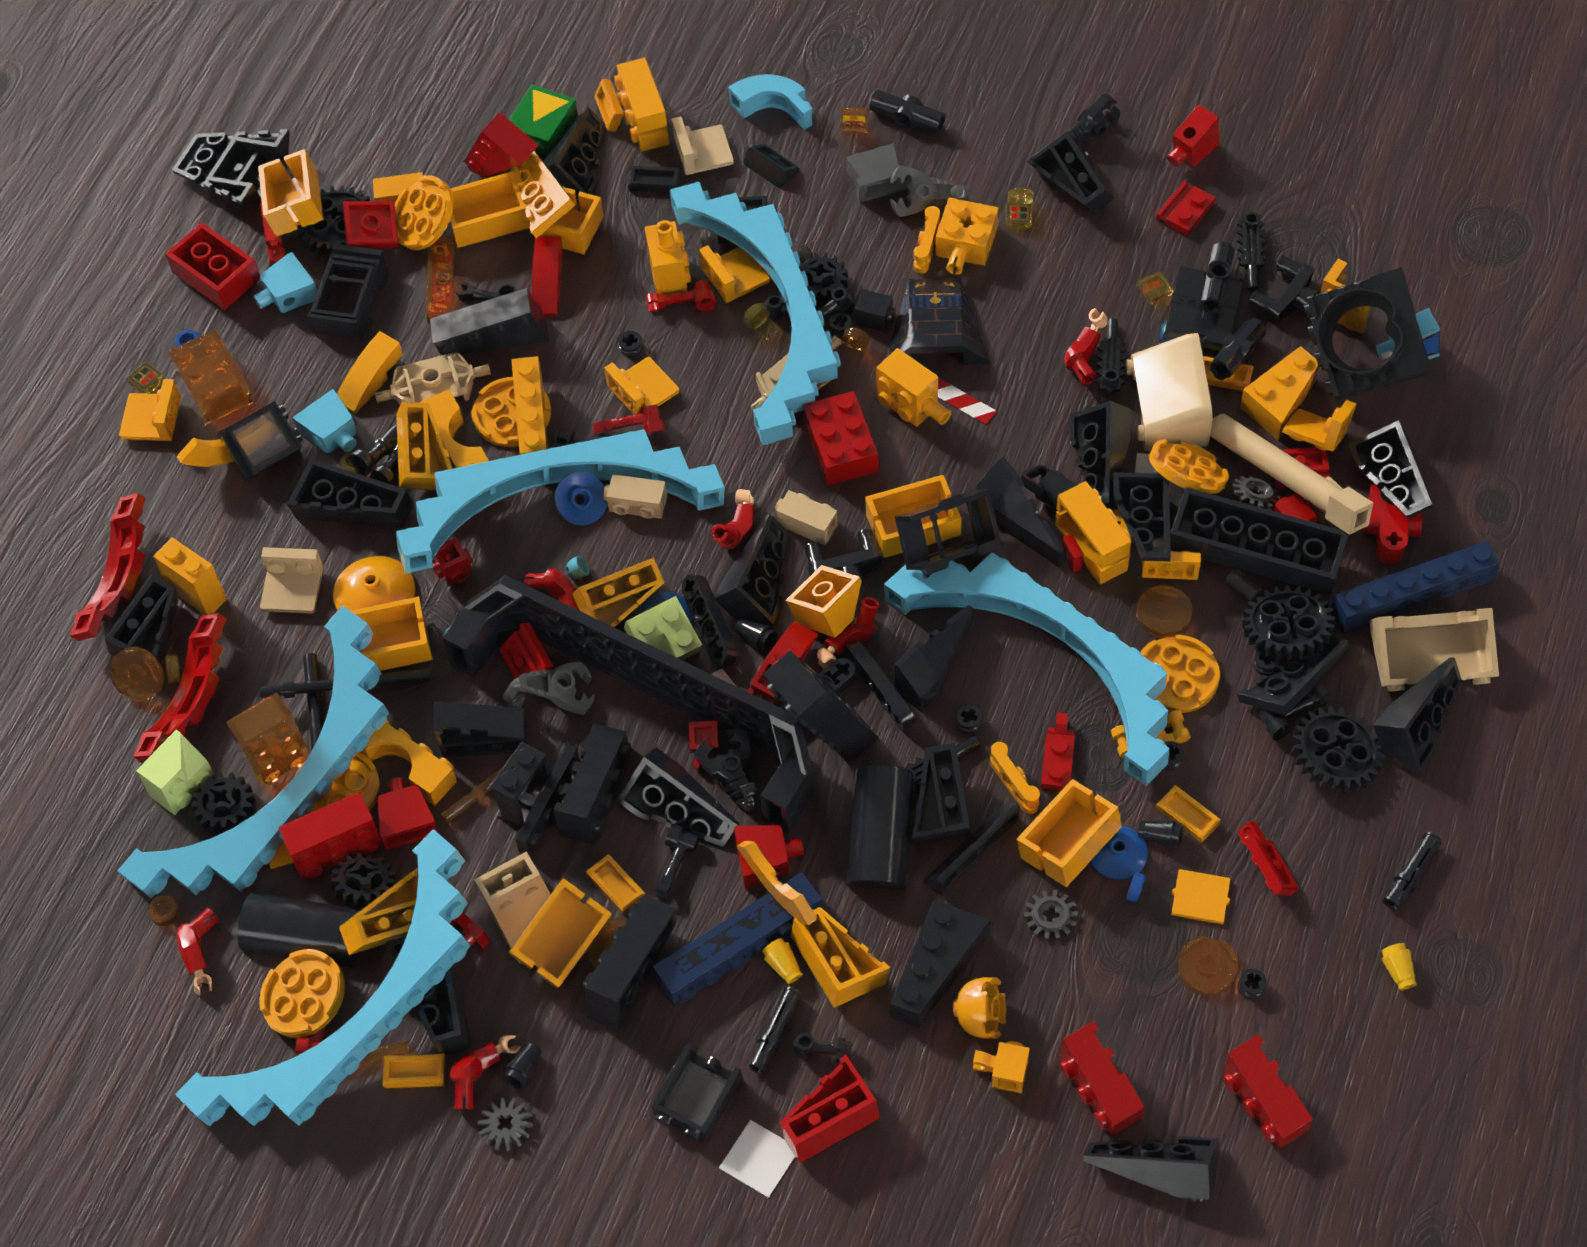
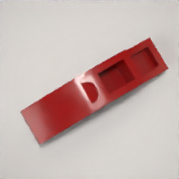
[748,621,819,705]

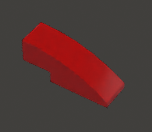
[532,236,563,317]

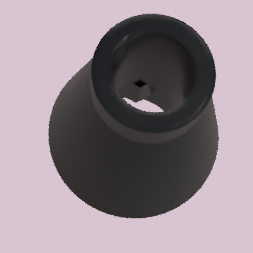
[735,618,778,652]
[1138,819,1183,848]
[503,1043,542,1090]

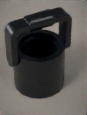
[1020,465,1078,512]

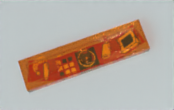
[426,235,455,323]

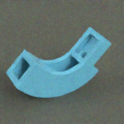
[728,75,813,130]

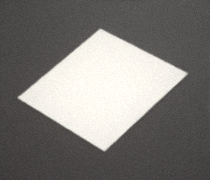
[719,1120,795,1198]

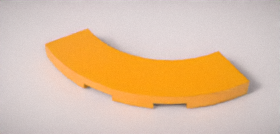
[177,415,281,467]
[737,841,817,925]

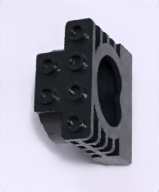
[1304,267,1432,400]

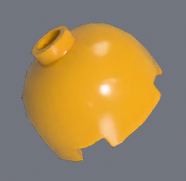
[953,977,1006,1039]

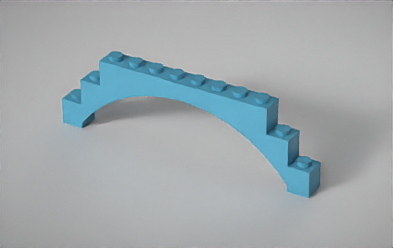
[670,182,841,446]
[396,429,725,574]
[884,552,1169,786]
[117,605,389,899]
[175,829,471,1127]

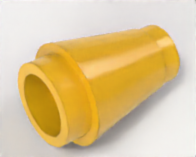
[762,938,803,985]
[1381,943,1417,990]

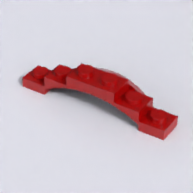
[70,493,146,641]
[133,613,227,763]

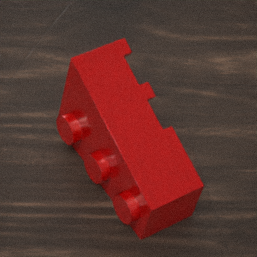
[464,112,539,178]
[1059,1021,1145,1136]
[1223,1034,1313,1149]
[780,1054,880,1163]

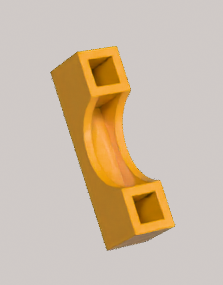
[512,356,549,455]
[420,389,489,469]
[361,720,457,806]

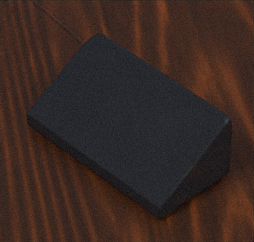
[743,143,800,187]

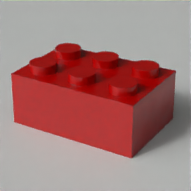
[165,222,260,310]
[803,391,879,486]
[278,791,383,881]

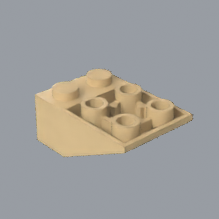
[474,852,551,964]

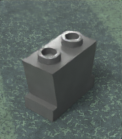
[846,143,907,203]

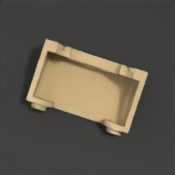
[1126,333,1212,451]
[1369,608,1499,692]

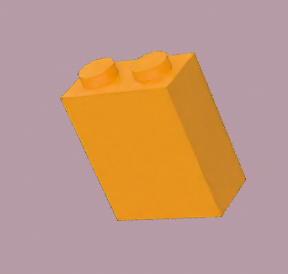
[153,537,227,615]

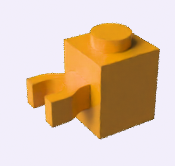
[973,1041,1030,1093]

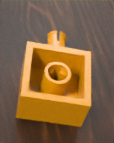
[936,198,999,275]
[645,220,691,295]
[876,348,951,427]

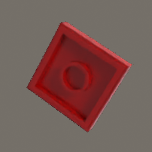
[343,201,399,249]

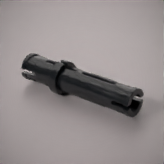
[1382,832,1442,911]
[748,986,802,1075]

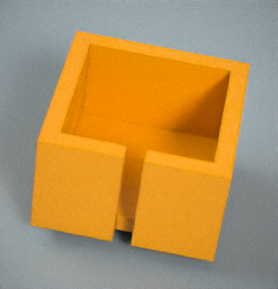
[540,187,604,254]

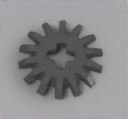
[1232,476,1280,508]
[1024,890,1078,940]
[478,1097,533,1151]

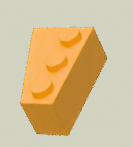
[1240,346,1319,441]

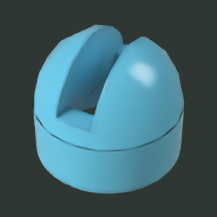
[566,555,590,580]

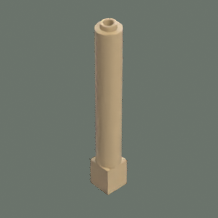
[1210,414,1373,535]

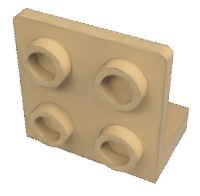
[672,117,734,175]
[260,547,323,614]

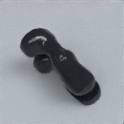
[350,423,398,485]

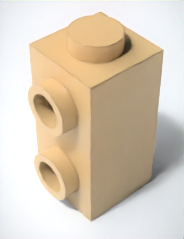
[604,474,667,519]
[774,490,838,546]

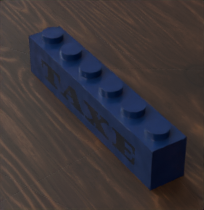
[1331,541,1500,634]
[653,872,823,1006]

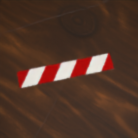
[938,378,997,424]

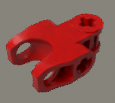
[1363,485,1422,565]

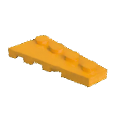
[513,151,575,238]

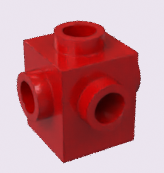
[432,538,473,587]

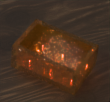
[168,329,253,424]
[226,693,309,787]

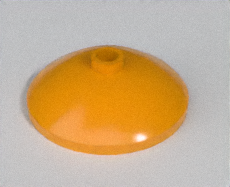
[333,556,416,611]

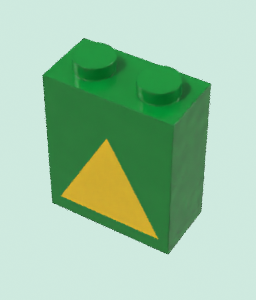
[509,85,578,156]

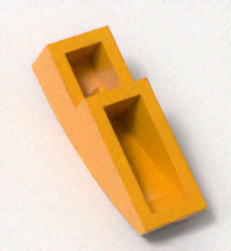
[337,331,403,414]

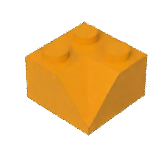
[786,565,862,638]

